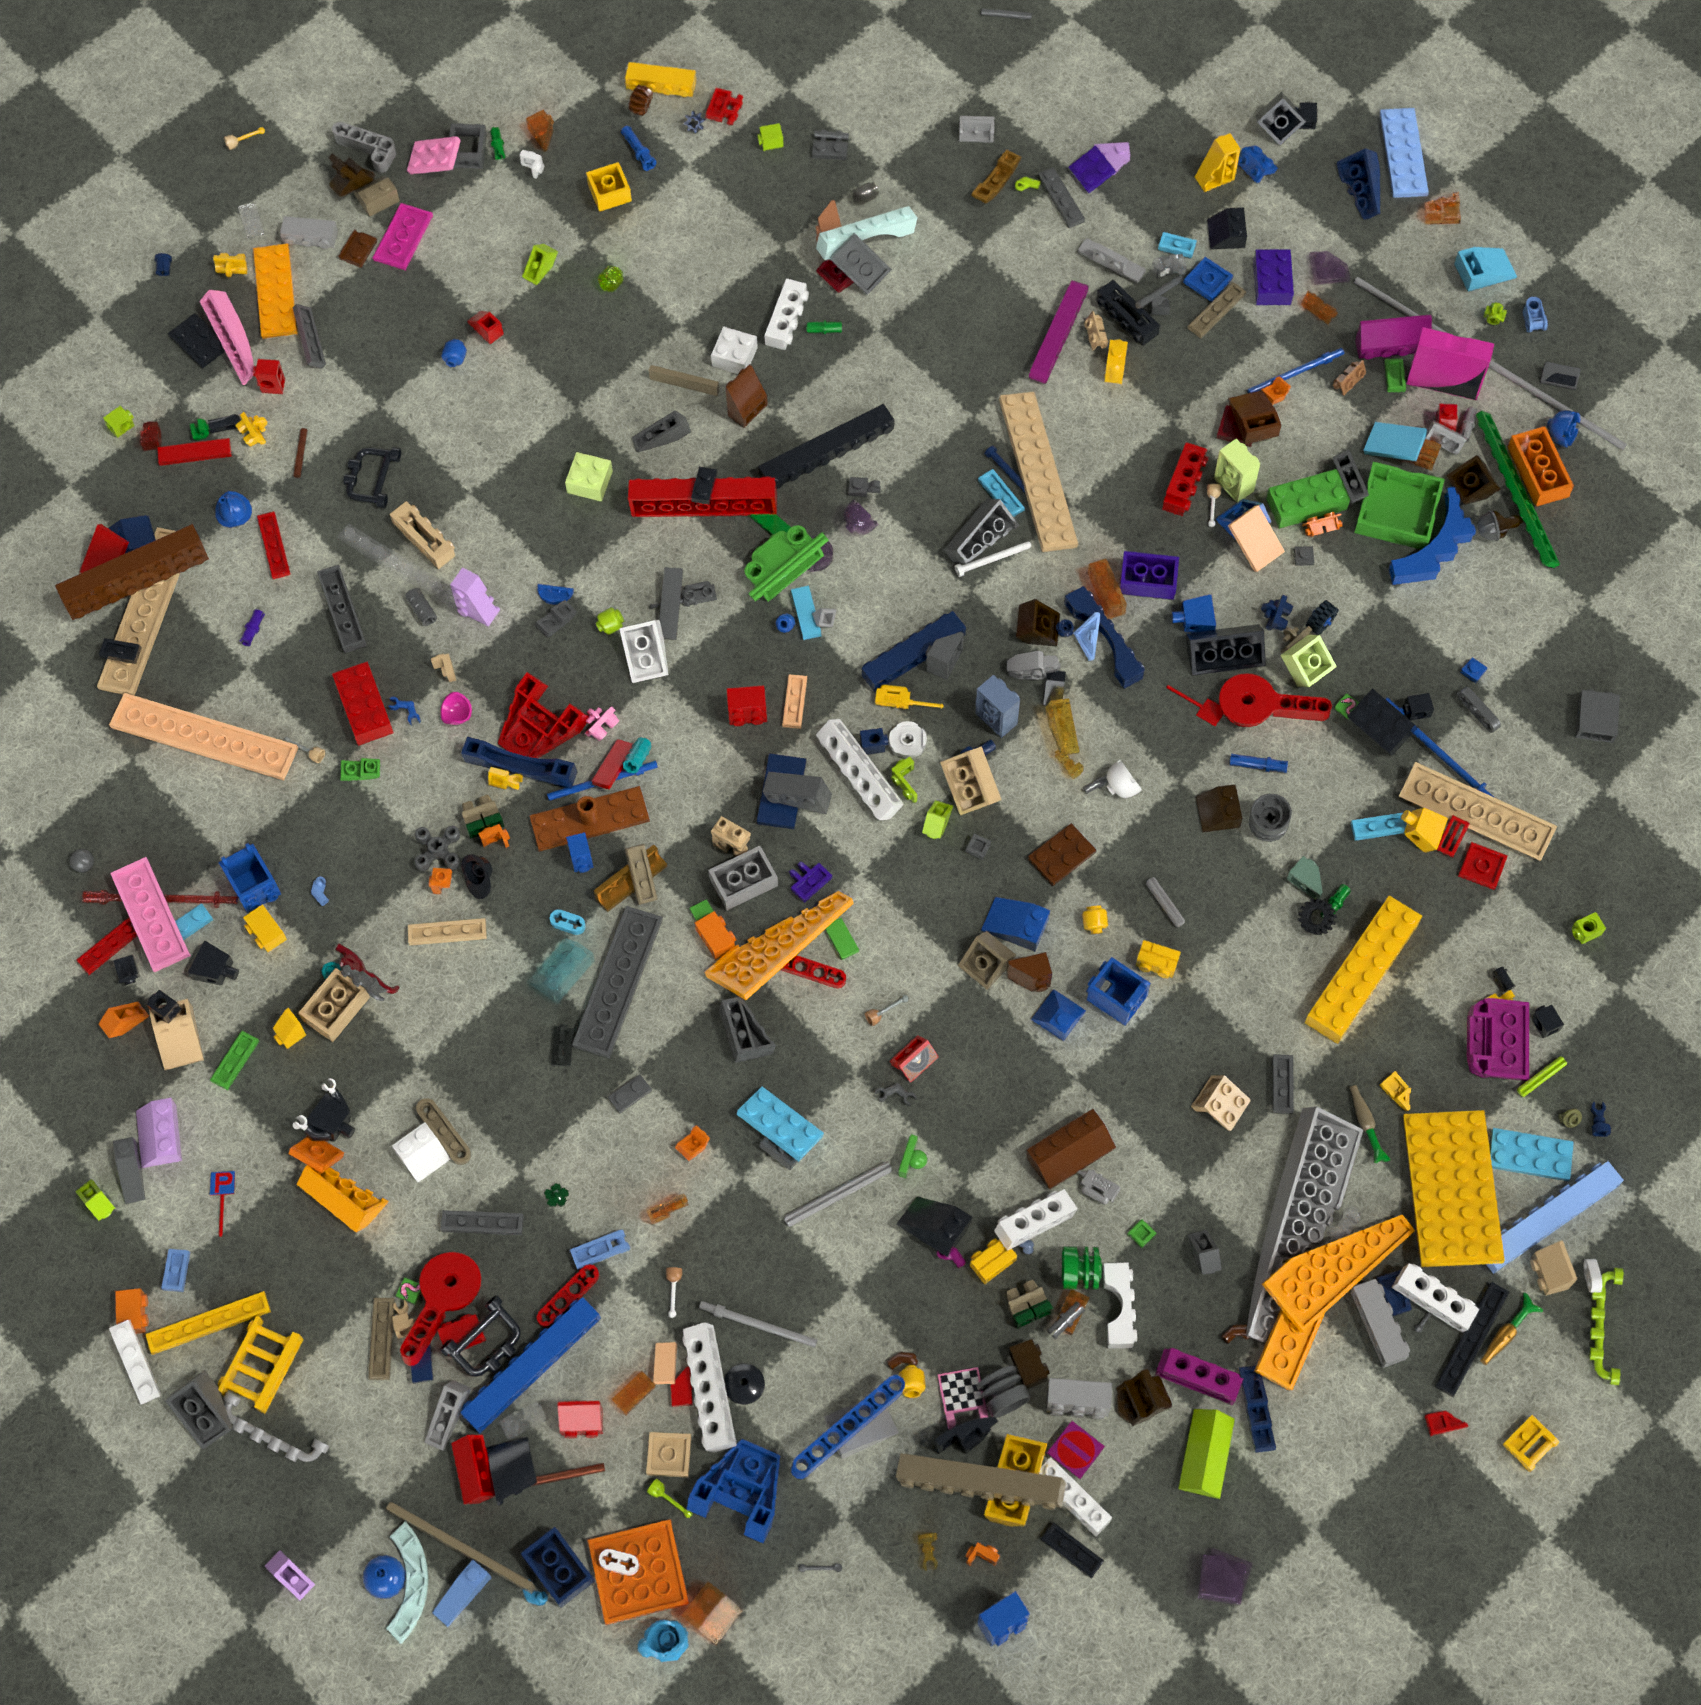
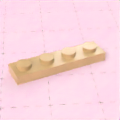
[408,918,487,946]

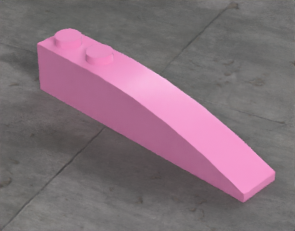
[200,290,254,385]

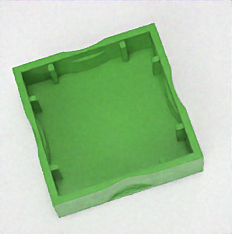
[1354,462,1445,550]

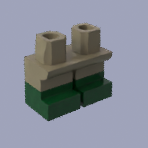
[462,795,505,839]
[1006,1280,1053,1329]

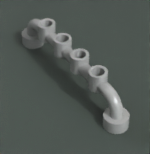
[223,1392,330,1462]

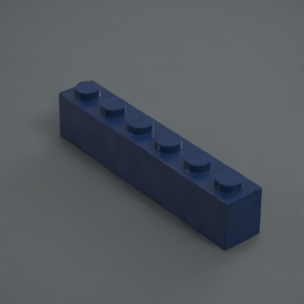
[862,611,966,692]

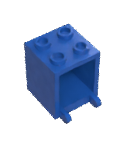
[219,843,281,913]
[1086,957,1151,1026]

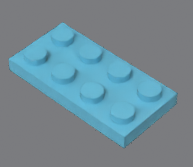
[737,1087,824,1161]
[1490,1128,1574,1182]

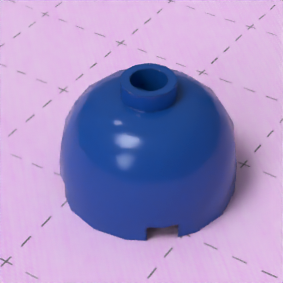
[1547,410,1580,448]
[363,1555,406,1599]

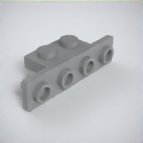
[1078,238,1146,283]

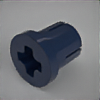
[154,253,172,276]

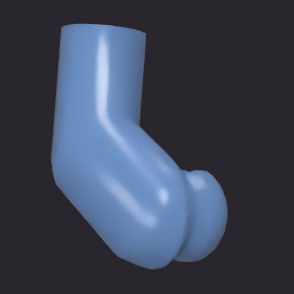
[311,877,329,906]

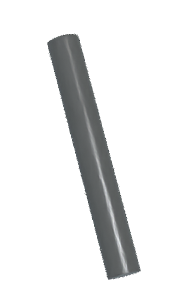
[981,8,1032,20]

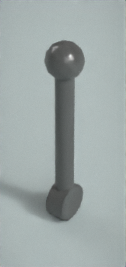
[1414,1298,1440,1333]
[798,1563,842,1572]

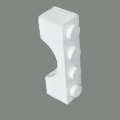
[1103,1263,1137,1349]

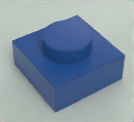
[1460,657,1487,683]

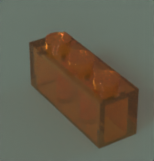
[1088,558,1127,619]

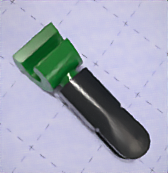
[190,414,240,441]

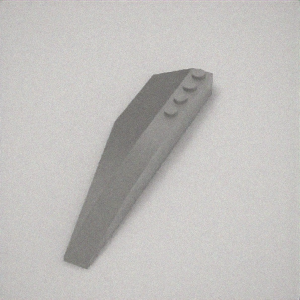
[1246,1106,1363,1343]

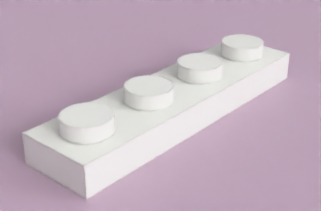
[109,1319,162,1405]

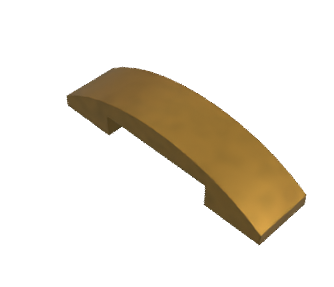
[971,149,1021,203]

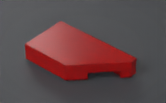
[1424,1410,1469,1436]

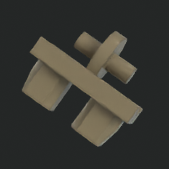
[1280,626,1312,654]

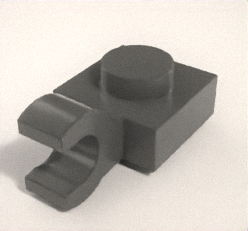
[849,477,881,497]

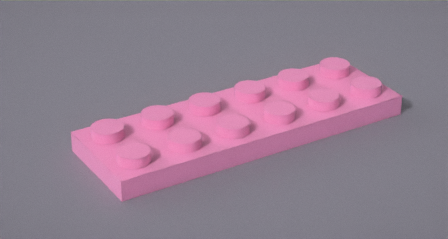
[110,857,191,973]

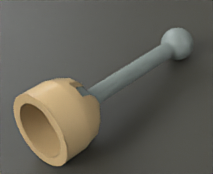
[283,737,325,763]

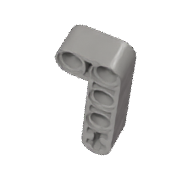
[332,122,396,173]

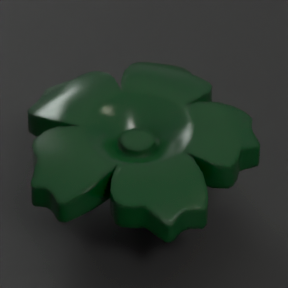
[544,1183,569,1207]

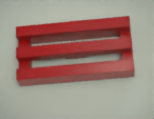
[1437,815,1470,858]

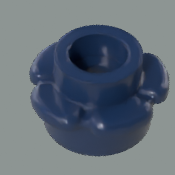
[1056,619,1074,637]

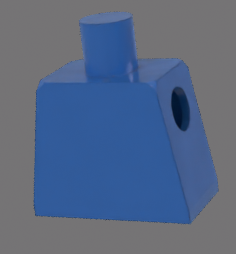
[1172,594,1216,633]

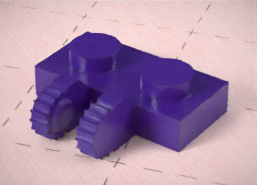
[789,861,832,903]

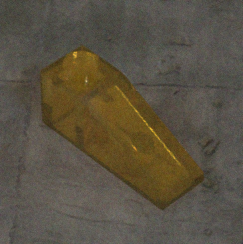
[1045,698,1080,755]

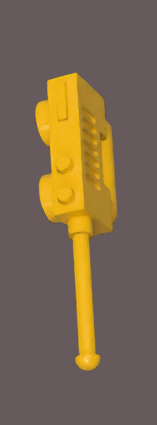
[875,684,944,709]

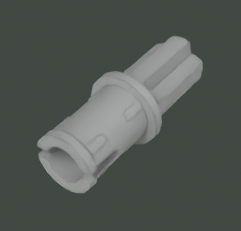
[1459,407,1477,442]

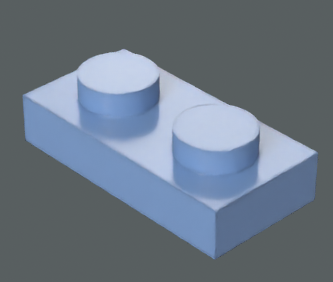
[161,1249,190,1292]

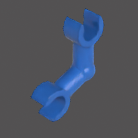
[388,697,421,726]

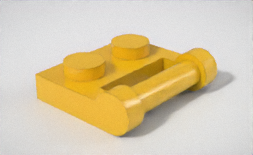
[1503,1415,1559,1472]

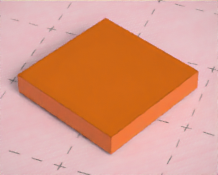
[288,1136,344,1173]

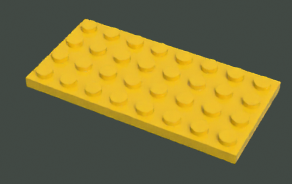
[1403,1110,1505,1267]

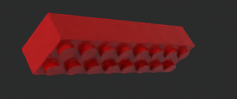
[628,476,777,517]

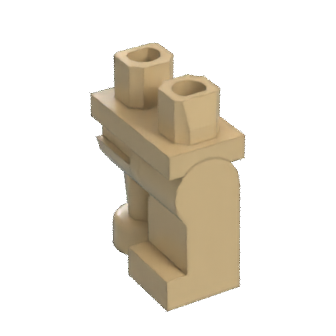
[711,816,751,857]

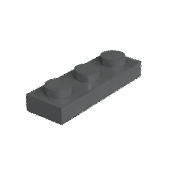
[1272,1054,1294,1114]

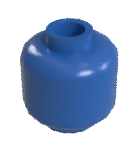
[441,339,467,367]

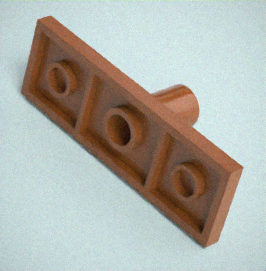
[530,786,650,852]

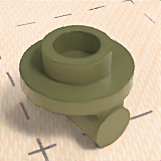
[1558,1108,1582,1128]

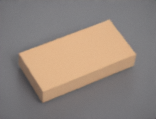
[653,1342,677,1384]

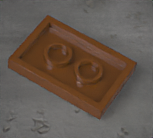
[1028,823,1097,886]

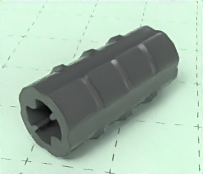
[405,588,437,626]

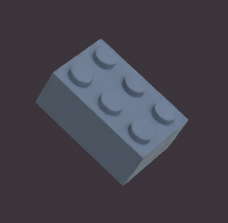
[975,675,1020,738]

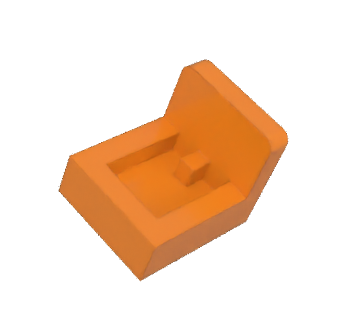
[1261,376,1291,405]
[478,824,510,848]
[429,868,452,894]
[675,1125,710,1161]
[965,1543,1000,1566]

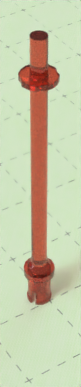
[83,890,238,908]

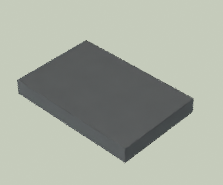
[830,233,892,295]

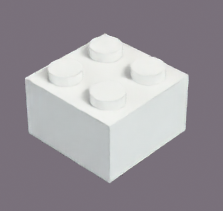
[711,327,757,374]

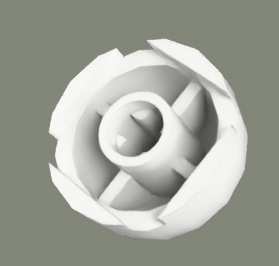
[1106,760,1142,798]

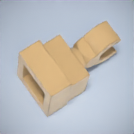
[392,1300,415,1339]

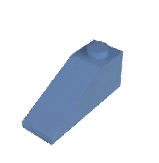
[432,1560,492,1627]

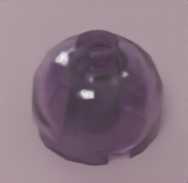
[843,499,879,535]

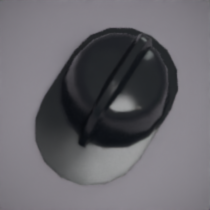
[461,854,493,899]

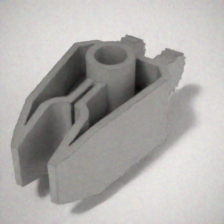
[1007,651,1061,680]

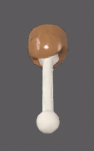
[666,1267,682,1318]

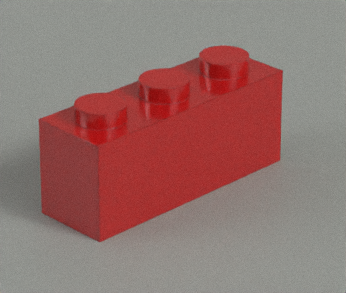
[451,1435,495,1504]

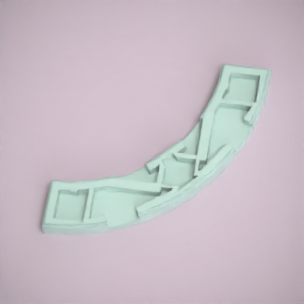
[386,1522,428,1644]

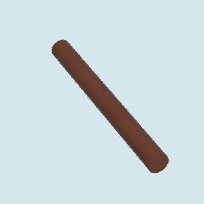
[532,1463,605,1486]

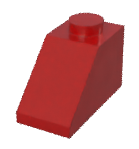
[1436,403,1457,431]

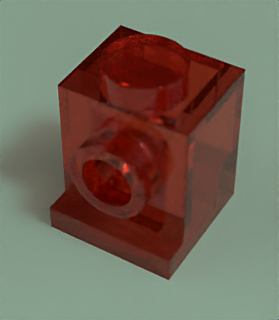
[140,421,162,451]

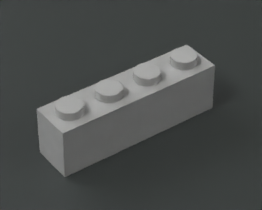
[1351,1279,1410,1368]

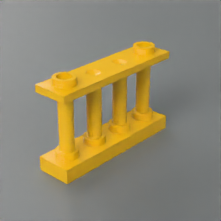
[217,1315,304,1414]

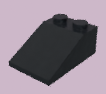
[896,1196,973,1257]

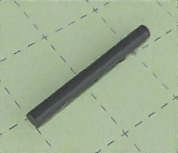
[1135,275,1183,309]

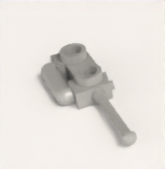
[1077,1169,1121,1205]

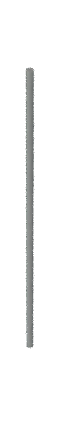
[1354,277,1627,450]

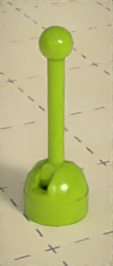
[647,1479,692,1518]

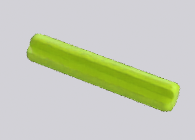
[1517,1056,1567,1097]

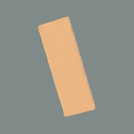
[782,674,807,729]

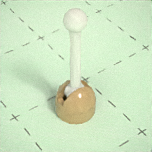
[1207,484,1222,527]

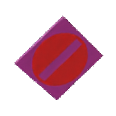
[1047,1421,1105,1479]

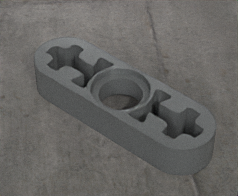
[1457,687,1501,733]

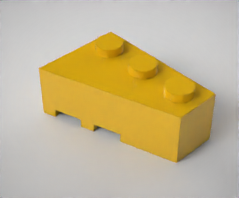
[1195,133,1240,192]

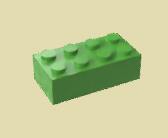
[1266,469,1350,529]

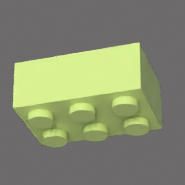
[1214,439,1260,503]

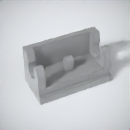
[959,116,994,142]
[1425,420,1467,455]

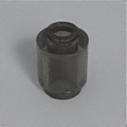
[852,182,879,205]

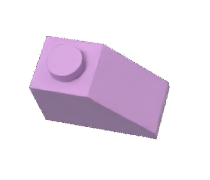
[265,1550,315,1600]

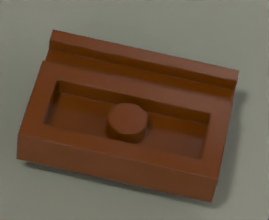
[338,229,378,268]

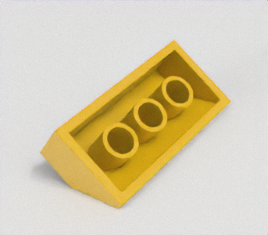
[984,1434,1047,1526]

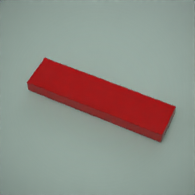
[158,438,232,466]
[257,511,291,579]
[76,917,138,975]

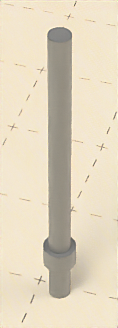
[699,1301,818,1347]

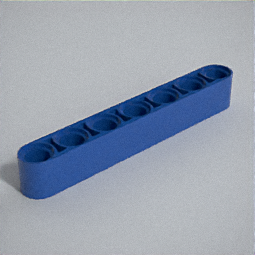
[791,1375,905,1479]

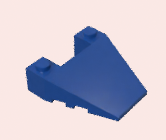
[686,1439,780,1543]

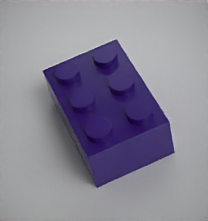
[1253,249,1294,305]
[1119,551,1179,600]

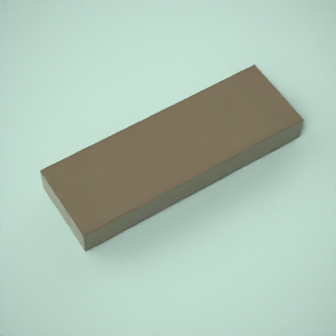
[625,844,658,905]

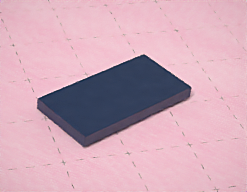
[757,753,807,830]

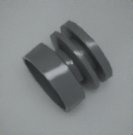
[1249,793,1292,842]
[976,1365,1031,1418]

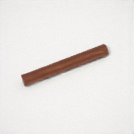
[293,428,308,478]

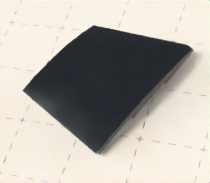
[934,1417,998,1454]
[487,1437,537,1506]

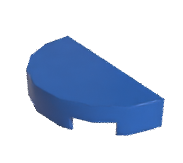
[537,584,574,605]

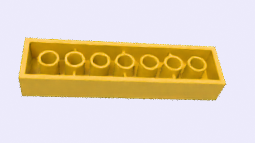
[1305,896,1422,1044]

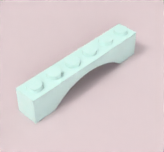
[816,206,917,260]

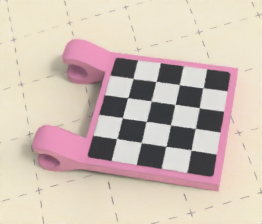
[938,1367,989,1430]

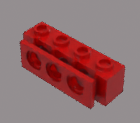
[1162,442,1209,517]

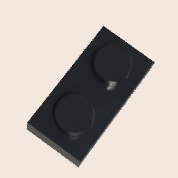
[691,467,717,505]
[99,638,142,664]

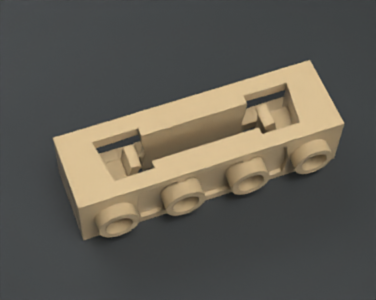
[390,501,455,569]

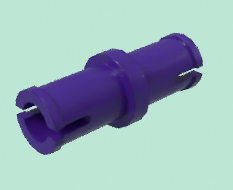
[239,609,265,646]

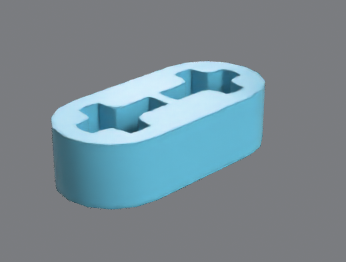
[550,910,586,935]

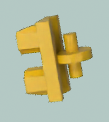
[213,253,248,277]
[236,412,267,447]

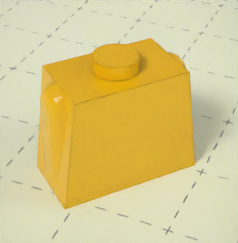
[1104,339,1128,384]

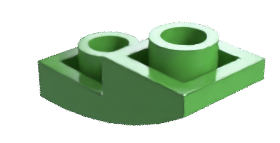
[340,758,380,781]

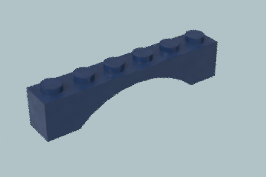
[1064,586,1145,689]
[461,737,578,789]

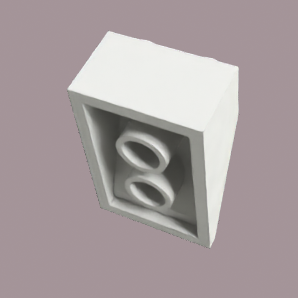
[620,620,669,683]

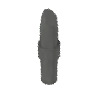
[1083,775,1108,794]

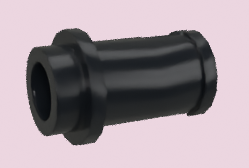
[1493,966,1516,992]

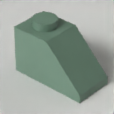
[1287,856,1323,900]

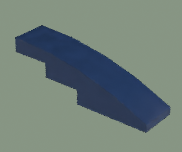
[1239,1365,1276,1453]

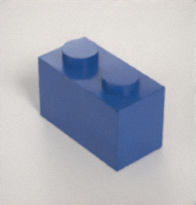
[566,833,594,873]

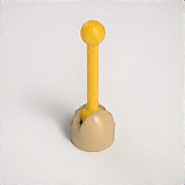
[224,127,265,150]

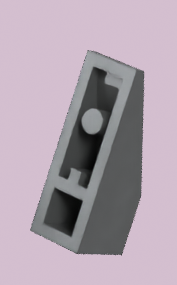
[632,410,691,452]
[1332,450,1369,503]
[113,1137,146,1204]

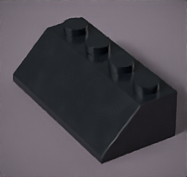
[1186,624,1266,675]

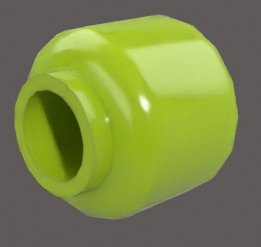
[596,607,625,635]

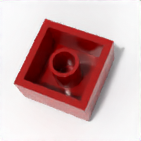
[727,686,767,726]

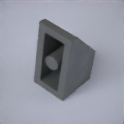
[1188,1230,1222,1275]

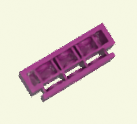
[1155,1348,1243,1406]

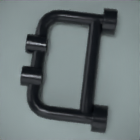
[343,447,402,508]
[440,1295,521,1377]

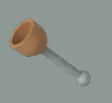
[865,995,909,1026]

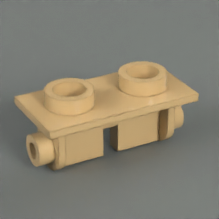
[1085,311,1108,350]

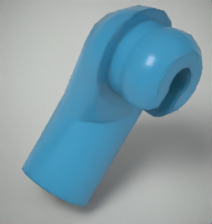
[522,1579,548,1606]

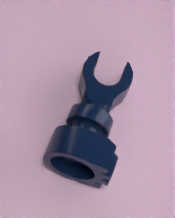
[1590,1101,1611,1137]

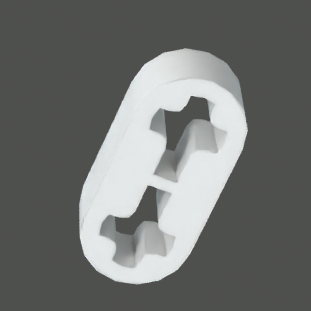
[1583,1259,1602,1292]
[599,1549,639,1576]

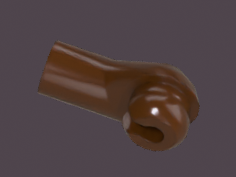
[1221,1324,1251,1344]
[886,1352,918,1370]

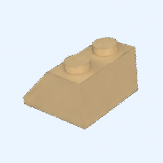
[1530,1240,1577,1296]

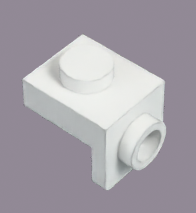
[520,150,544,178]

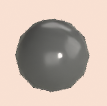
[70,849,94,873]

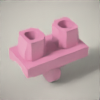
[585,707,619,741]

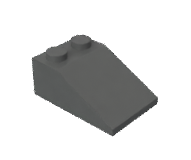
[165,1370,233,1450]

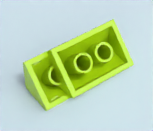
[1178,1409,1235,1499]

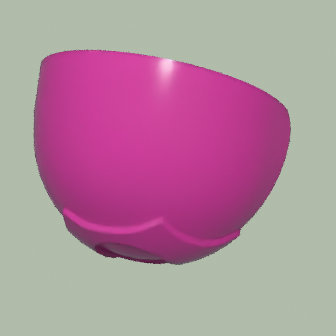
[440,692,472,725]

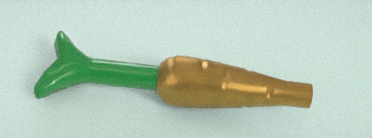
[1480,1292,1543,1365]

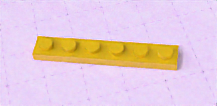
[146,1291,271,1355]

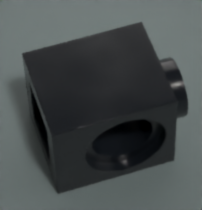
[1298,102,1318,130]
[1403,693,1434,721]
[146,990,181,1024]
[1531,1005,1564,1039]

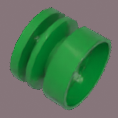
[1062,1246,1102,1290]

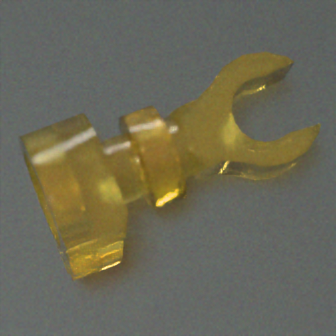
[1054,748,1084,779]
[918,1533,938,1571]

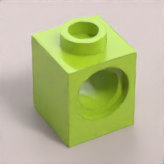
[103,406,135,438]
[1572,912,1606,944]

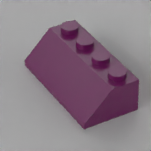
[1355,315,1432,359]

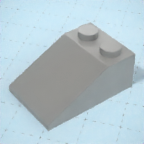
[824,1397,899,1459]

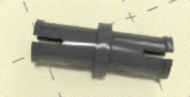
[1047,1301,1085,1339]

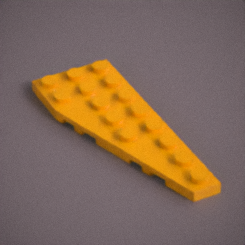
[705,891,854,1000]
[1262,1215,1415,1333]

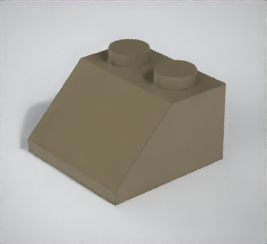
[353,176,400,217]
[958,931,1016,990]

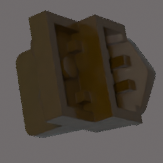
[328,153,375,197]
[1115,1369,1172,1427]

